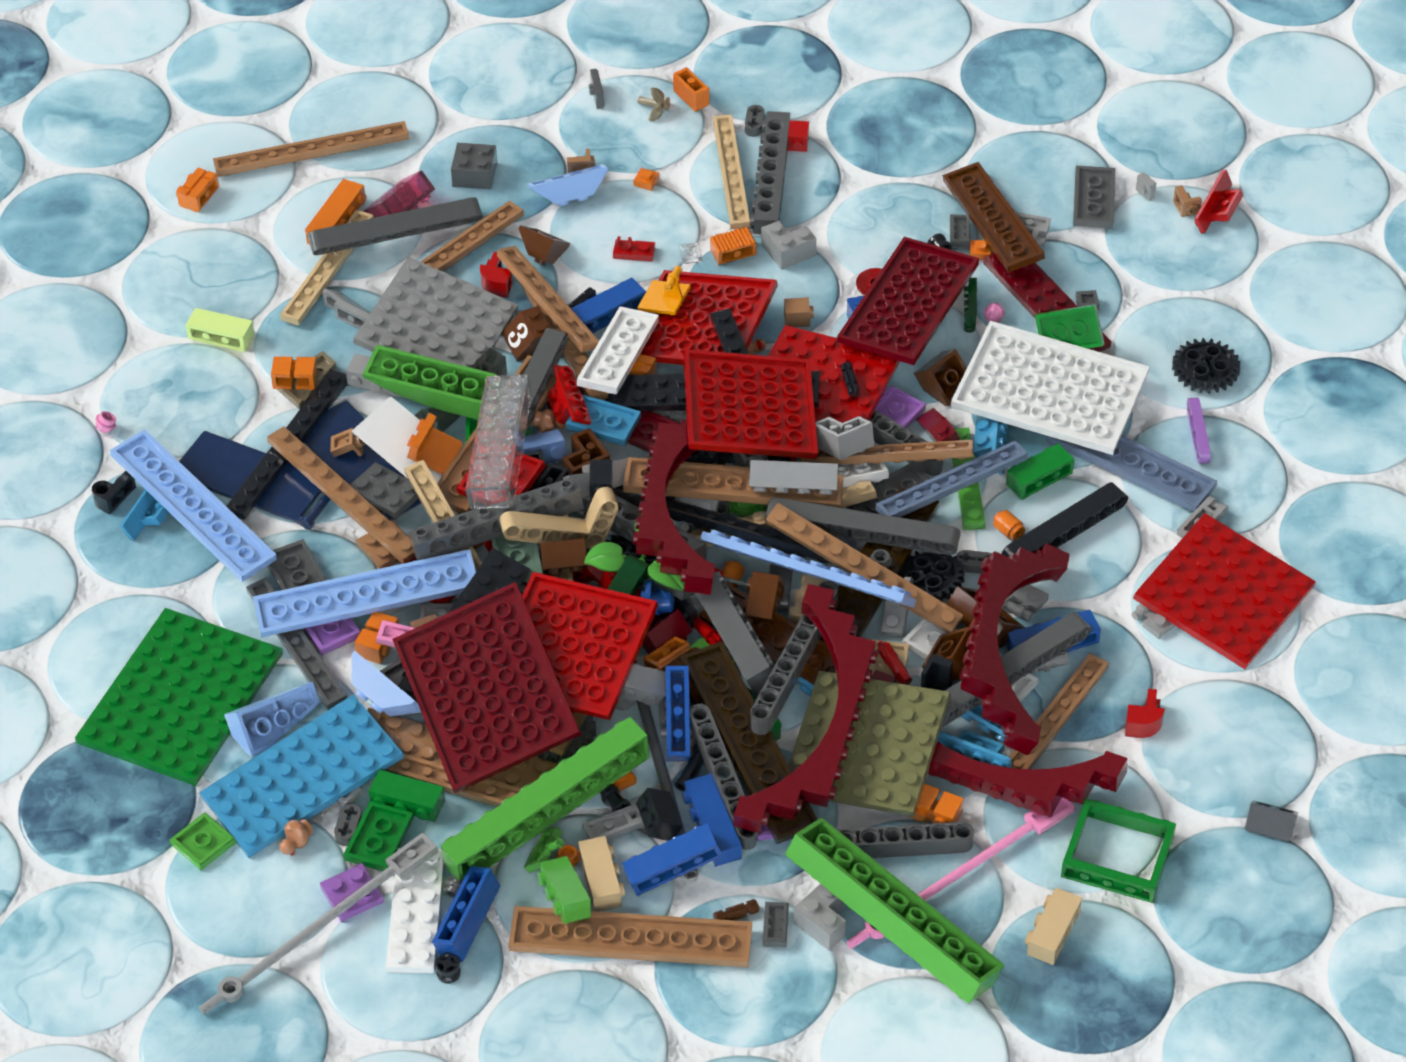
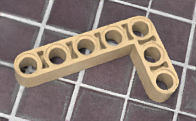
[499,487,619,549]

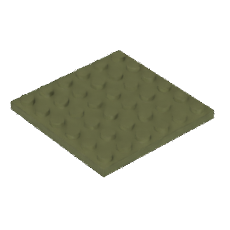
[788,671,951,817]

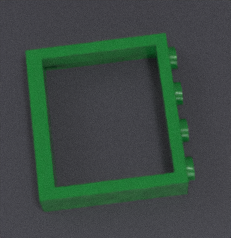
[1061,798,1176,903]

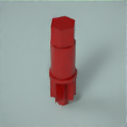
[692,618,725,646]
[877,641,913,685]

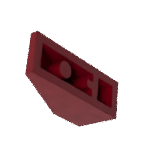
[916,408,960,442]

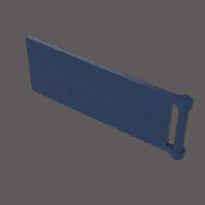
[304,400,422,520]
[179,431,331,530]

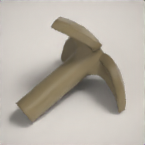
[637,87,670,121]

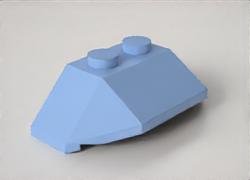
[528,164,608,206]
[351,651,421,717]

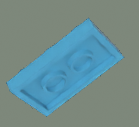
[566,395,641,446]

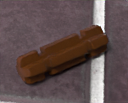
[713,899,759,921]

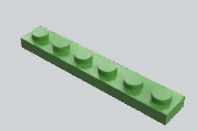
[952,428,985,530]

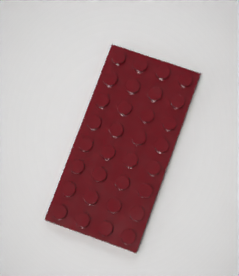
[837,236,979,365]

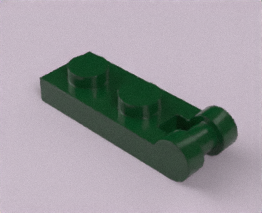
[963,278,977,333]

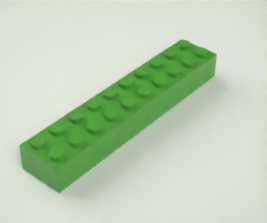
[441,717,649,882]
[785,817,1005,1004]

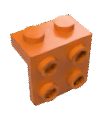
[407,413,463,475]

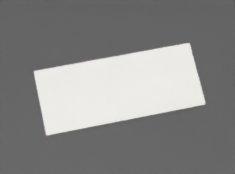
[352,396,481,515]

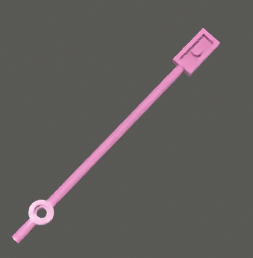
[846,798,1075,949]

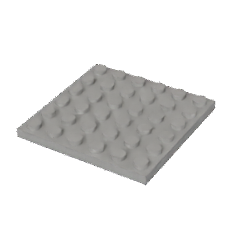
[353,257,518,370]

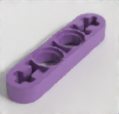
[1187,398,1210,464]

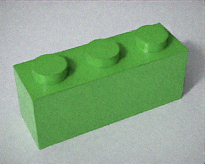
[537,856,591,924]

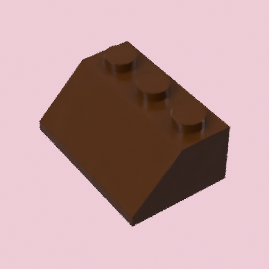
[946,586,1026,648]

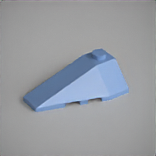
[224,682,320,756]

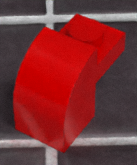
[480,252,513,298]
[1125,689,1165,738]

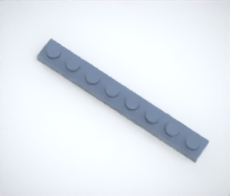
[875,441,1028,517]

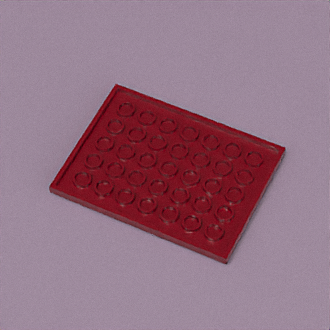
[392,582,581,793]

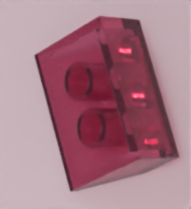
[364,170,435,218]

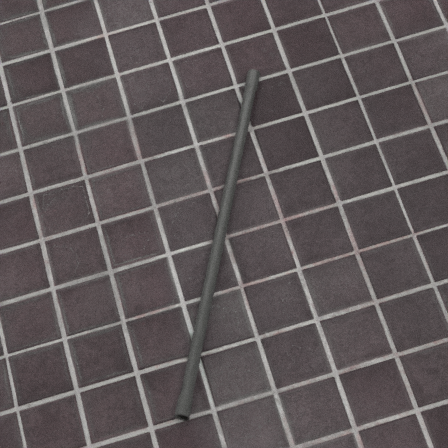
[634,660,698,879]

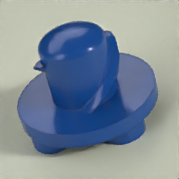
[641,579,675,624]

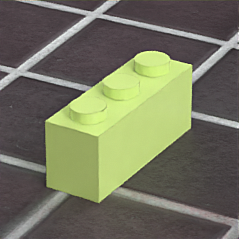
[186,308,255,352]

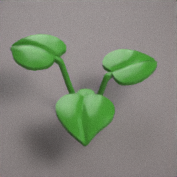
[584,523,684,591]

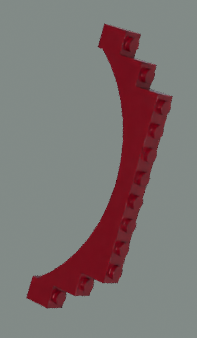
[633,416,715,595]
[959,543,1070,756]
[733,584,878,833]
[871,670,1128,818]

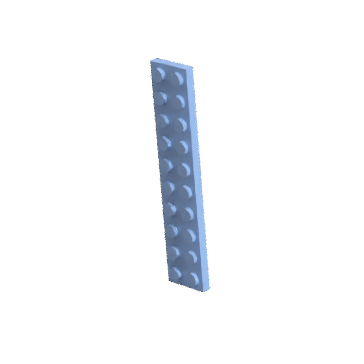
[110,429,277,582]
[700,529,917,608]
[253,549,476,638]

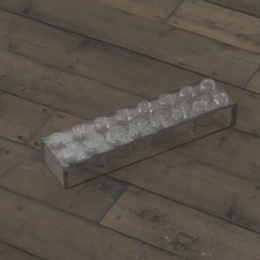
[465,374,532,509]

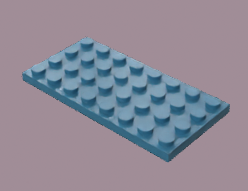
[199,694,404,858]

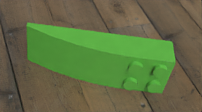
[363,345,497,421]

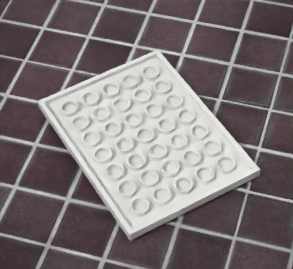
[951,321,1149,455]

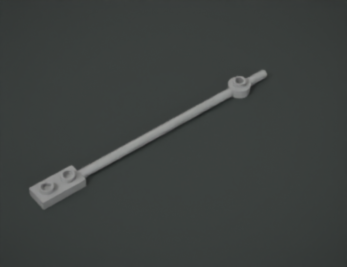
[198,832,438,1015]

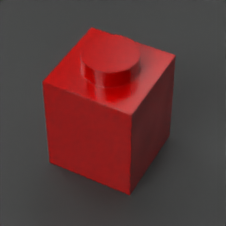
[788,120,809,152]

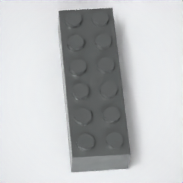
[696,571,775,697]

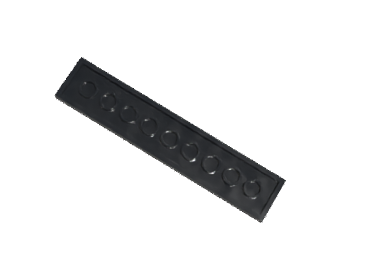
[608,371,820,411]

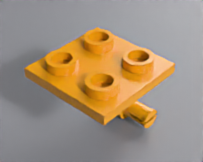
[637,266,691,315]

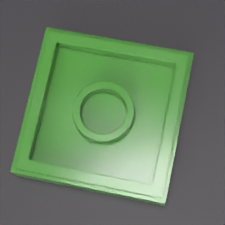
[169,812,236,871]

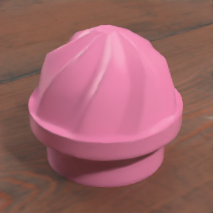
[984,302,1004,323]
[95,411,116,433]

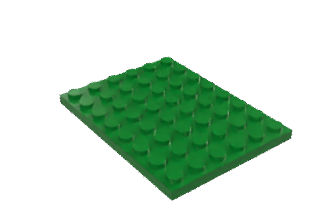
[75,608,283,786]

